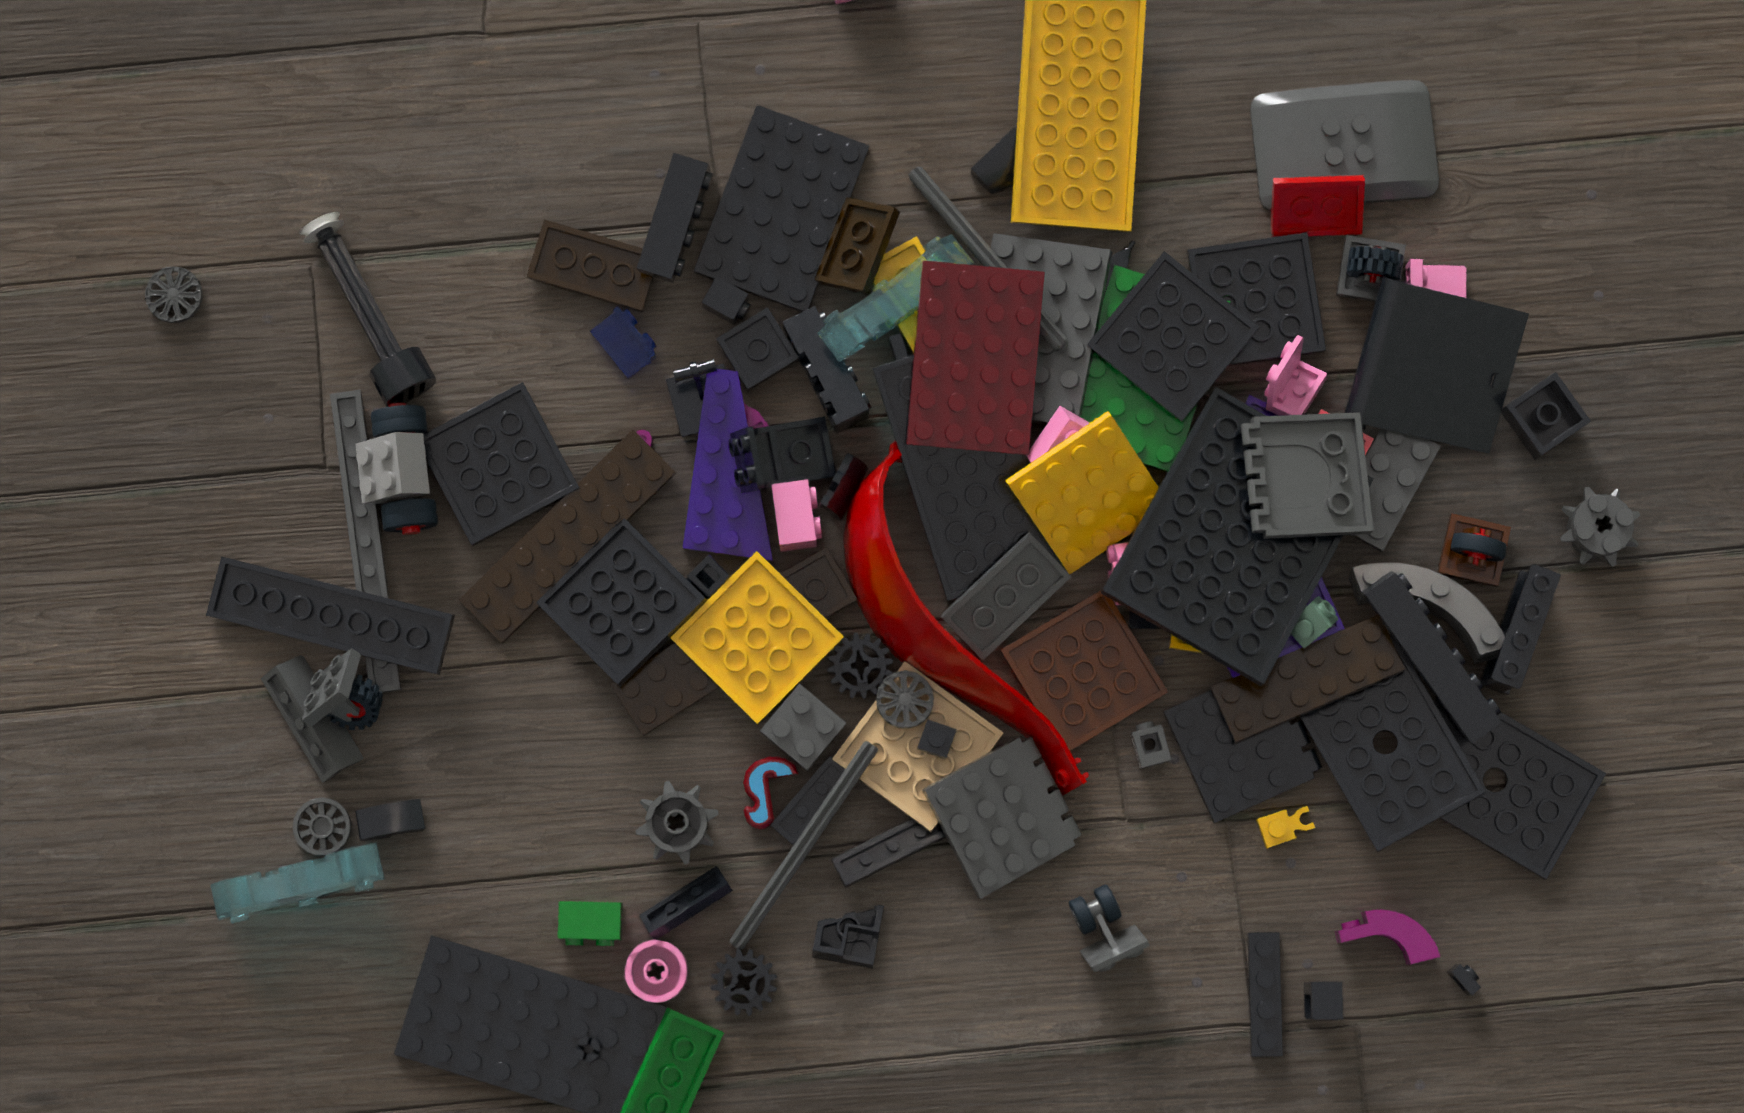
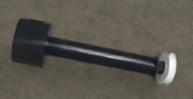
[299,212,436,407]

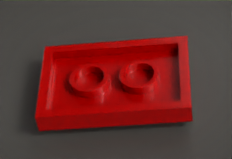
[1271,175,1365,237]

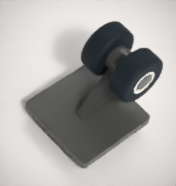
[1069,884,1150,972]

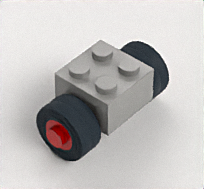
[356,403,438,535]

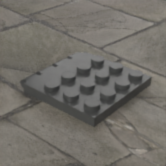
[1241,412,1374,539]
[922,737,1082,899]

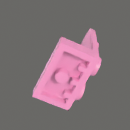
[1405,259,1466,298]

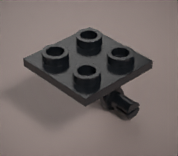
[666,359,726,438]

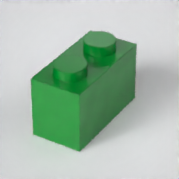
[558,901,623,946]

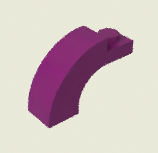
[1334,910,1440,964]

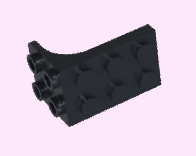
[728,416,836,493]

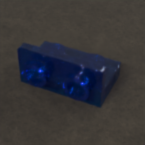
[590,306,657,379]

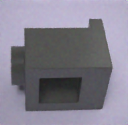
[1130,721,1172,769]

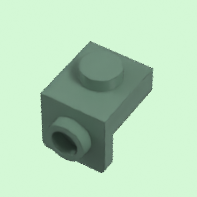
[1291,596,1338,648]

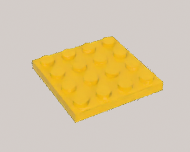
[1006,411,1159,574]
[670,551,844,725]

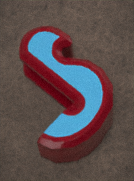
[743,757,799,830]

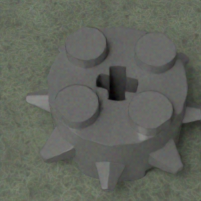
[1560,486,1640,567]
[635,781,719,864]

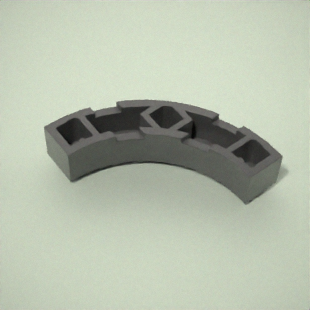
[1348,562,1505,665]

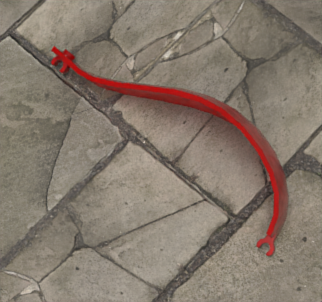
[843,441,1089,796]

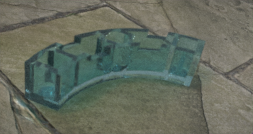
[817,234,974,362]
[210,843,385,924]

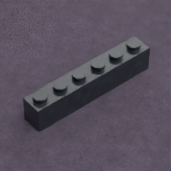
[1361,571,1503,744]

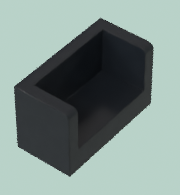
[1304,982,1343,1020]

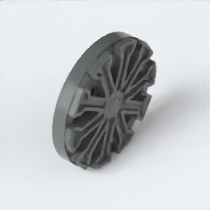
[145,266,203,323]
[876,670,934,729]
[293,798,351,855]

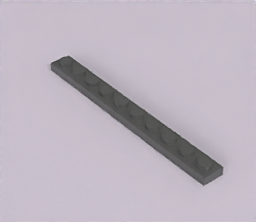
[330,390,402,693]

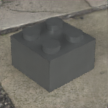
[760,684,847,772]

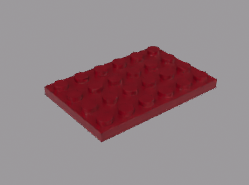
[906,260,1045,455]

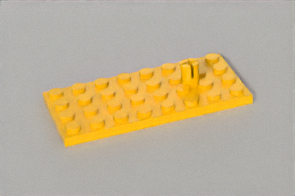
[1011,0,1146,232]

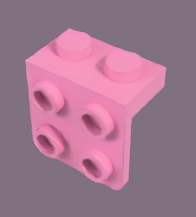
[1264,335,1327,416]

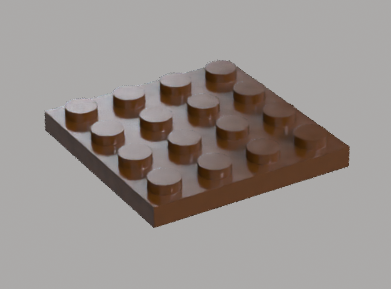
[1000,590,1168,751]

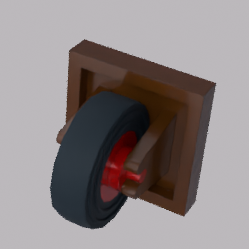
[1437,513,1511,587]

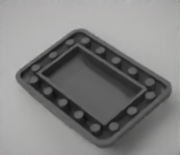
[1250,80,1439,211]

